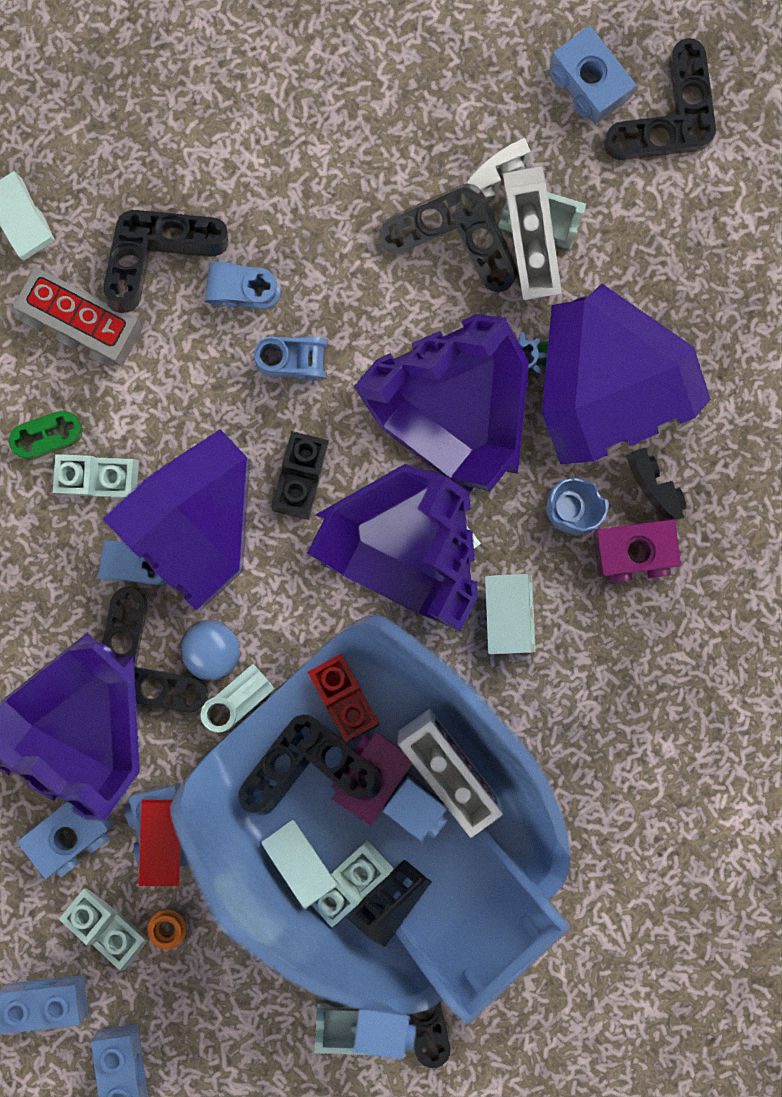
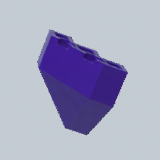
[542,284,711,464]
[354,314,529,494]
[102,429,250,611]
[307,464,478,631]
[0,632,140,821]

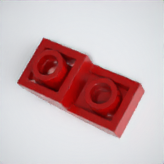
[307,653,380,743]
[138,799,181,886]

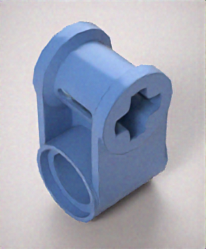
[205,261,281,309]
[254,337,328,381]
[98,540,166,585]

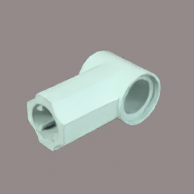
[201,664,275,732]

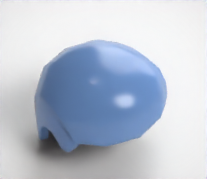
[546,477,609,536]
[181,620,240,681]

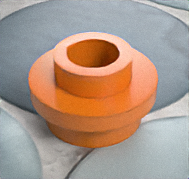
[147,909,187,950]

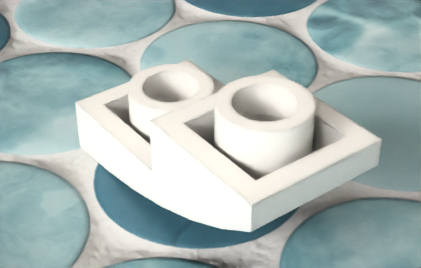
[461,138,531,205]

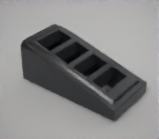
[347,860,432,947]

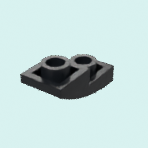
[272,431,329,520]
[626,448,687,521]

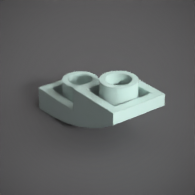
[0,171,55,261]
[53,455,139,498]
[261,819,338,909]
[311,840,394,928]
[59,888,149,971]

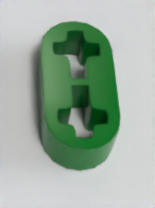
[9,411,83,460]

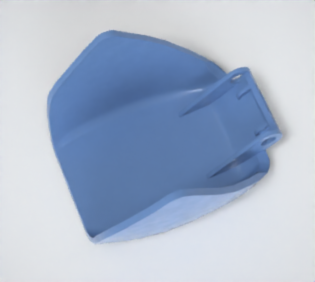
[171,615,572,1025]

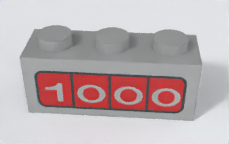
[13,266,143,368]

